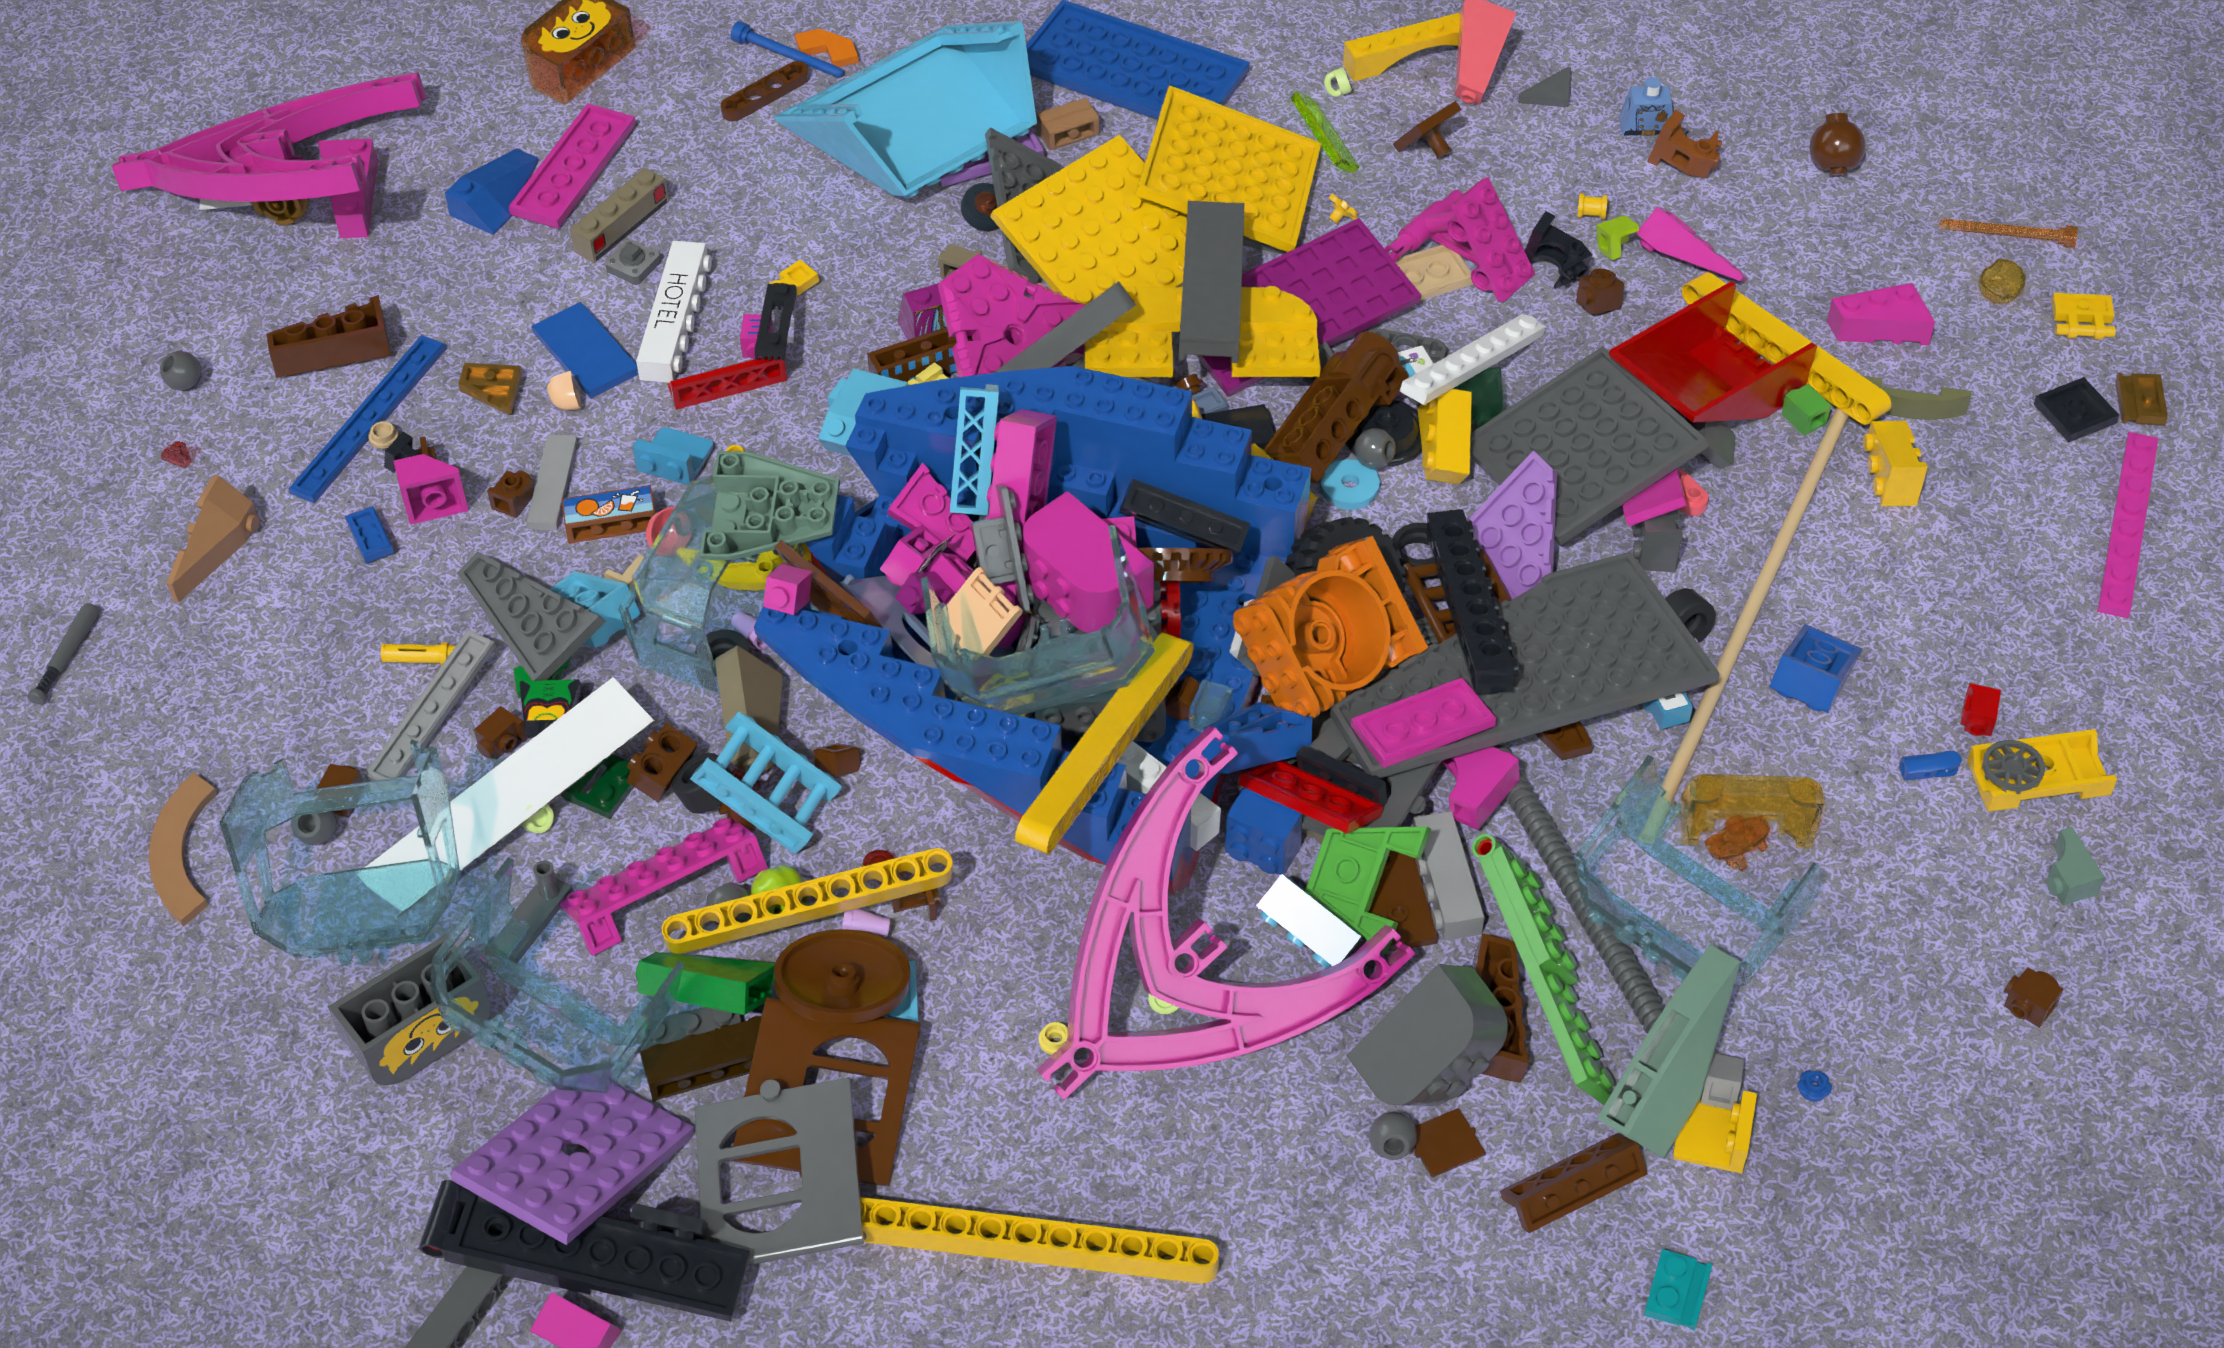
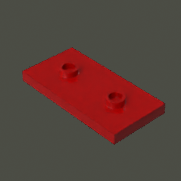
[1238,760,1383,834]

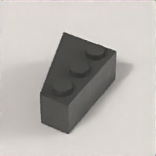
[1633,509,1683,572]

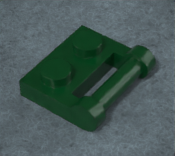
[561,754,634,819]

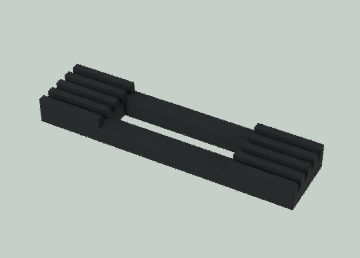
[754,283,796,360]

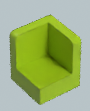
[1596,215,1639,260]

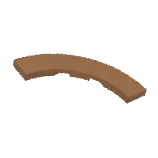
[149,772,217,927]

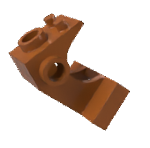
[1647,110,1722,178]

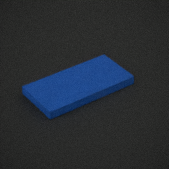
[532,302,639,399]

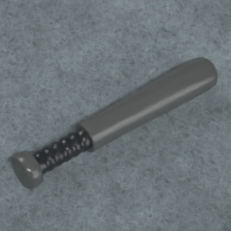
[27,603,99,705]

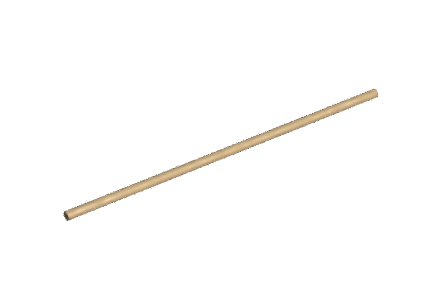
[1638,408,1849,844]

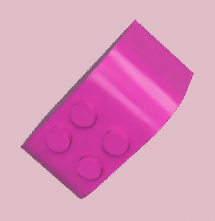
[1023,491,1154,634]

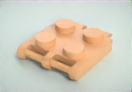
[938,567,1023,663]

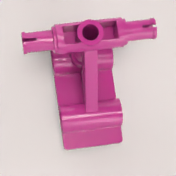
[1385,177,1535,302]

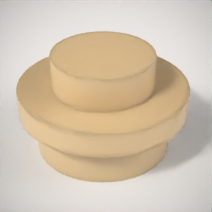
[369,421,399,449]

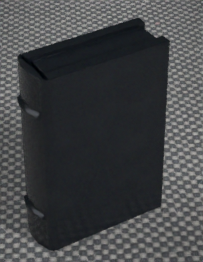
[1201,404,1274,449]

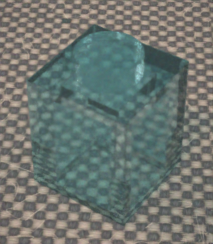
[1189,679,1233,733]

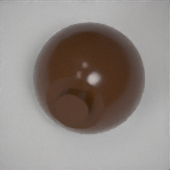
[1809,113,1866,177]

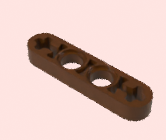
[721,61,809,122]

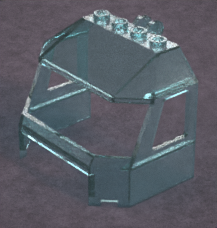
[618,474,804,695]
[921,525,1155,716]
[219,739,461,966]
[1574,755,1820,985]
[430,857,684,1093]

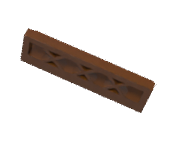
[1500,1133,1648,1233]

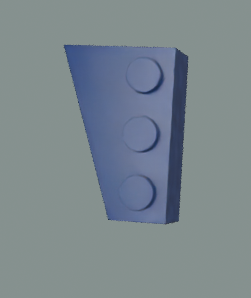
[1202,702,1313,774]

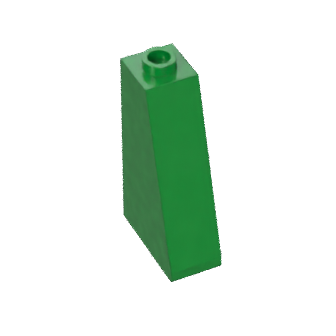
[636,952,775,1015]

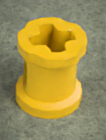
[1577,193,1607,220]

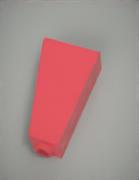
[1454,0,1516,105]

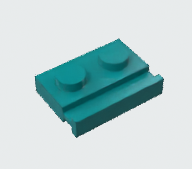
[1644,1249,1713,1331]

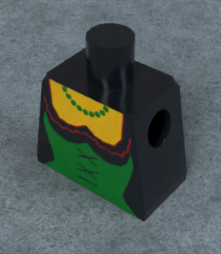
[520,679,584,739]

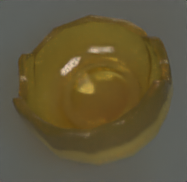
[1978,259,2026,304]

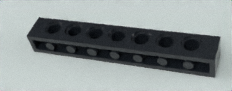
[1427,509,1519,695]

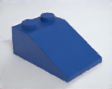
[1769,624,1862,713]

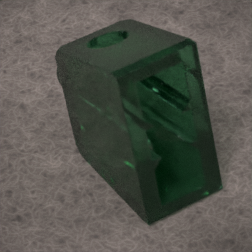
[1452,367,1503,429]

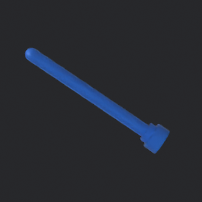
[730,21,844,78]

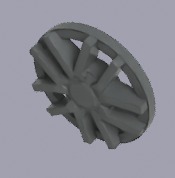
[1013,613,1040,673]
[1982,740,2045,794]

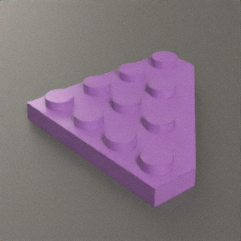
[1467,450,1557,600]

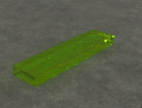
[1291,91,1360,173]

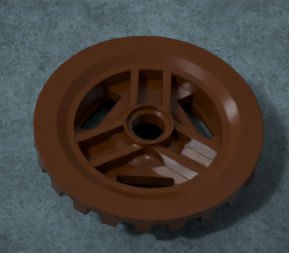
[1137,548,1233,583]

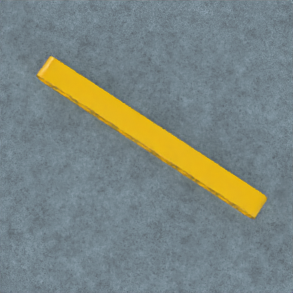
[1015,632,1194,854]
[861,1197,1219,1284]

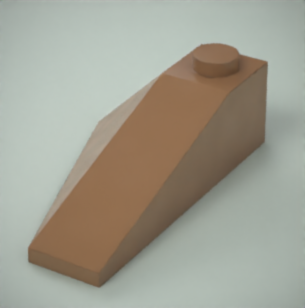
[167,475,260,603]

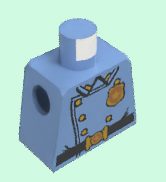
[1619,77,1673,136]

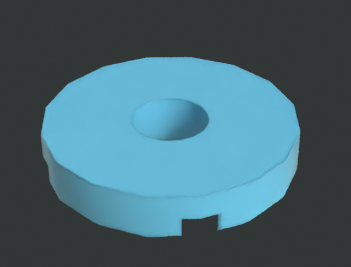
[1320,459,1380,510]

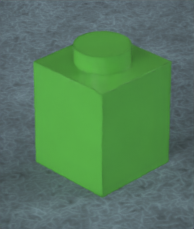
[1782,384,1831,436]

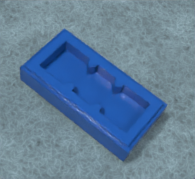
[345,506,394,564]

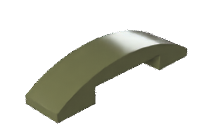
[1862,375,1972,420]

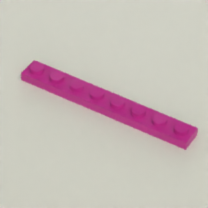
[2097,432,2158,619]

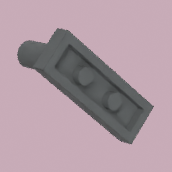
[488,860,574,964]

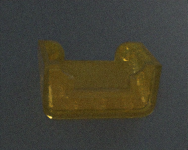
[1678,774,1824,849]

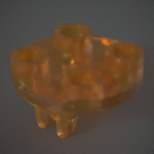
[1705,815,1770,871]

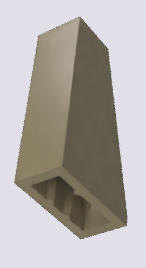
[715,645,783,773]

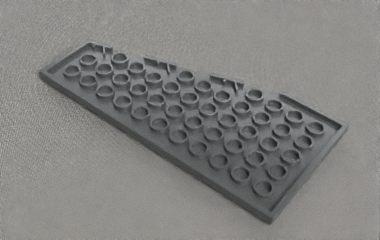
[1330,551,1719,778]

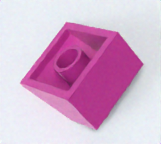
[393,454,469,525]

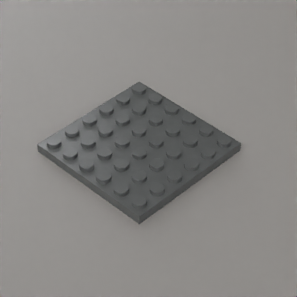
[1470,346,1709,546]

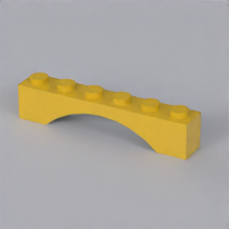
[1343,12,1460,82]

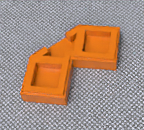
[794,29,859,67]

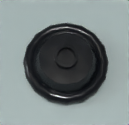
[1345,400,1422,466]

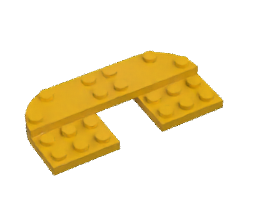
[1085,286,1320,377]

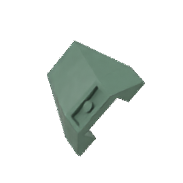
[699,451,840,560]

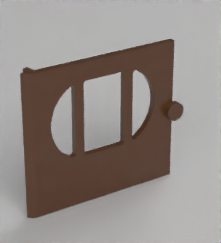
[731,997,921,1186]

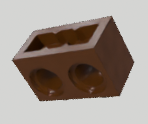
[626,723,698,802]

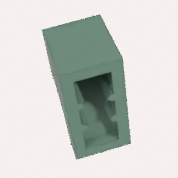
[2047,827,2105,905]

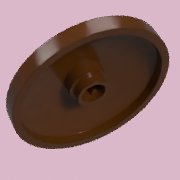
[774,929,910,1024]

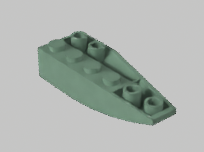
[1597,944,1741,1159]

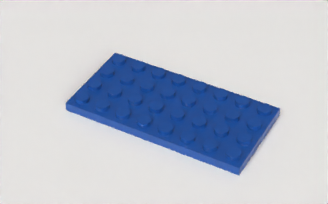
[1026,0,1250,119]

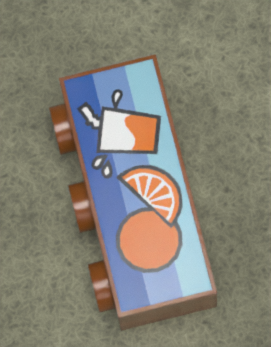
[561,485,656,544]

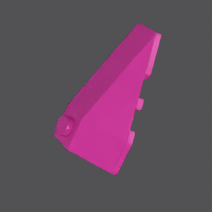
[1636,206,1748,282]

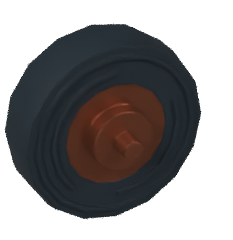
[961,183,999,232]

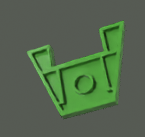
[1305,827,1431,954]

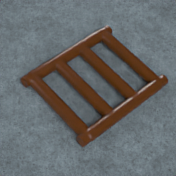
[1403,549,1512,644]

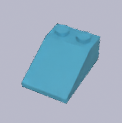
[818,368,908,456]
[550,571,641,648]

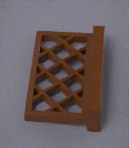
[775,540,894,644]

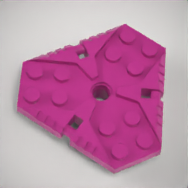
[938,254,1085,377]

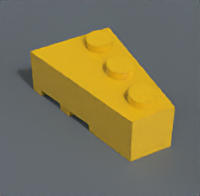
[1417,389,1472,484]
[1863,420,1928,506]

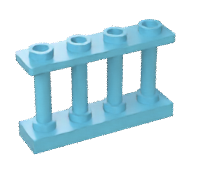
[690,712,842,854]

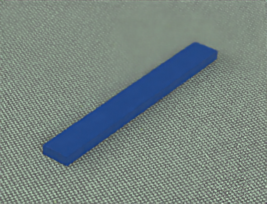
[288,335,446,504]

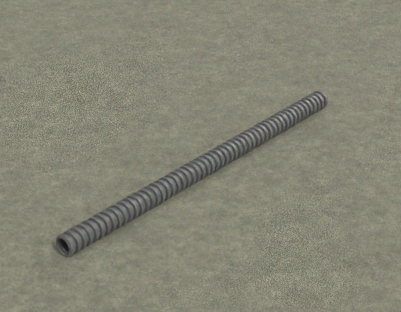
[1415,618,1665,1034]

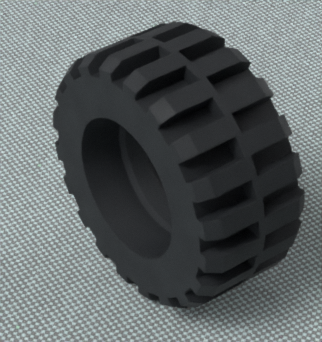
[1285,517,1406,602]

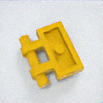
[2051,293,2116,340]

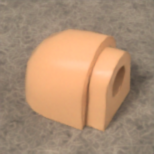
[547,371,582,411]

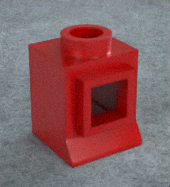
[1960,683,2001,737]

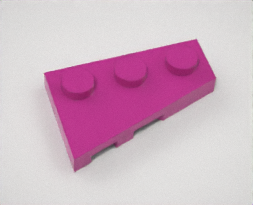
[887,463,976,564]

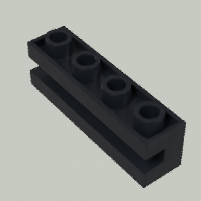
[1119,479,1251,557]

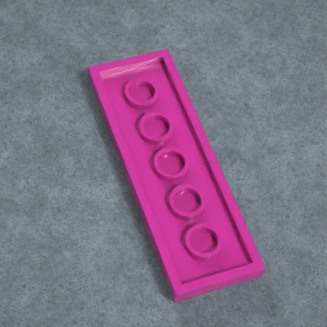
[509,103,636,229]

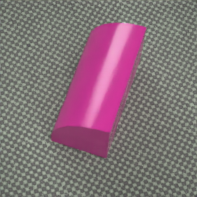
[530,1292,622,1348]

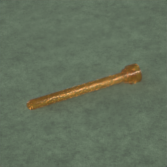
[1939,219,2078,248]

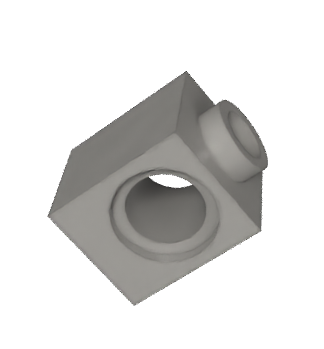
[1700,1053,1744,1110]

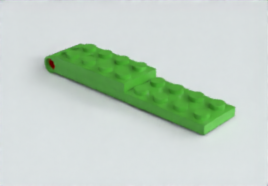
[1472,834,1615,1105]

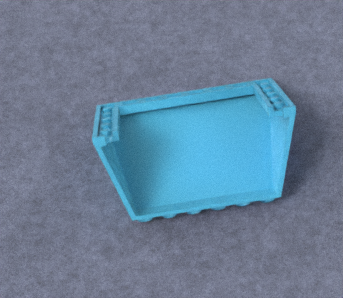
[774,21,1037,198]

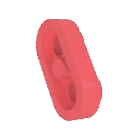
[1678,468,1709,516]

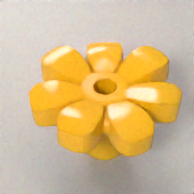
[1328,194,1358,224]

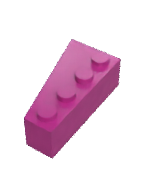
[318,138,378,238]

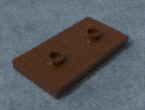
[1369,850,1438,953]

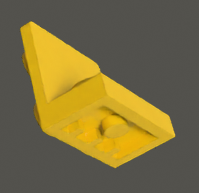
[1673,1090,1757,1174]

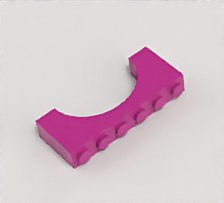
[1344,687,1520,830]

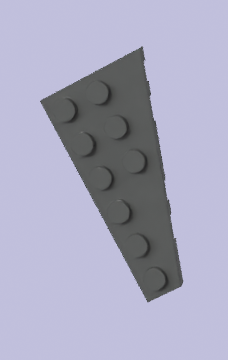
[985,127,1061,284]
[457,552,606,681]

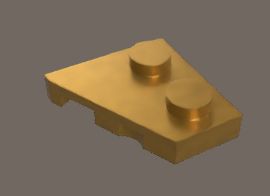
[458,363,523,414]

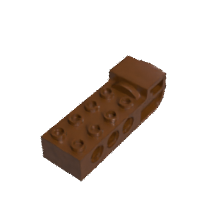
[1263,331,1409,483]

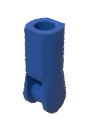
[1899,751,1962,781]

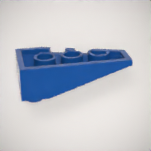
[445,148,539,235]

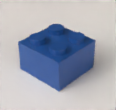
[1225,787,1302,875]

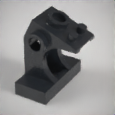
[1525,211,1593,289]

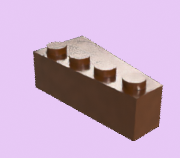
[266,295,391,378]
[1472,933,1529,1083]

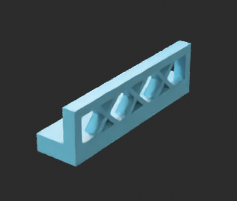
[950,384,999,516]

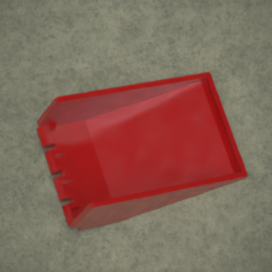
[1609,281,1817,422]

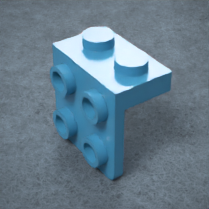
[632,427,713,486]

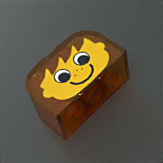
[521,0,636,105]

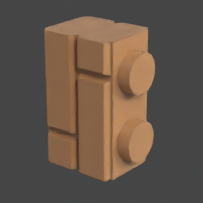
[1036,98,1099,150]

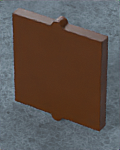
[1414,1108,1486,1178]

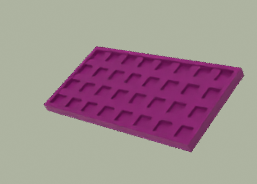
[1179,218,1422,397]

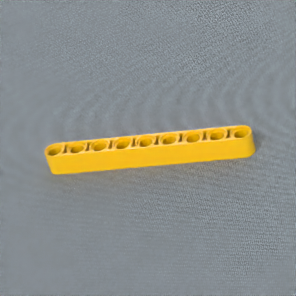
[1681,272,1891,425]
[662,848,953,954]

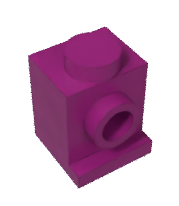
[895,571,954,617]

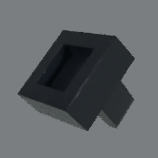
[384,432,419,473]

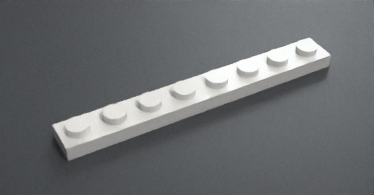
[1400,314,1546,405]

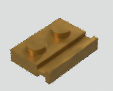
[2115,372,2168,425]

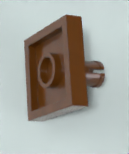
[1393,101,1462,159]

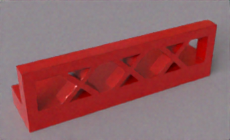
[667,356,787,410]

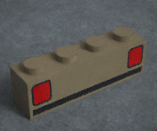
[570,168,669,264]

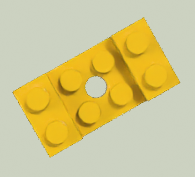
[1967,729,2117,812]

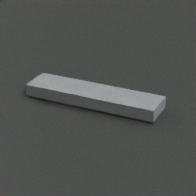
[526,434,578,531]

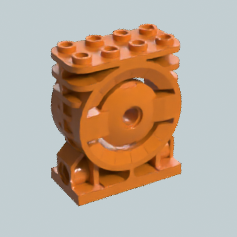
[1233,535,1428,719]

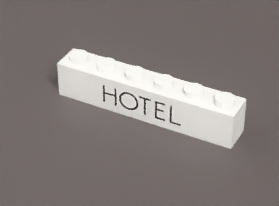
[636,241,712,383]

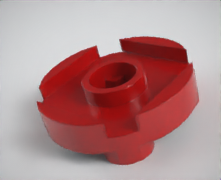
[1160,581,1181,638]

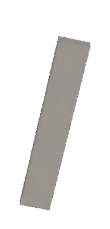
[364,630,496,791]

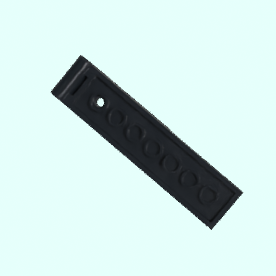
[418,1180,750,1322]

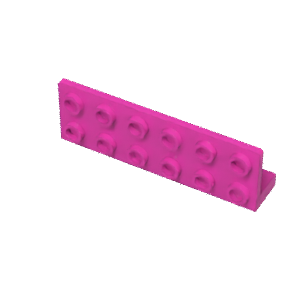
[560,818,768,956]

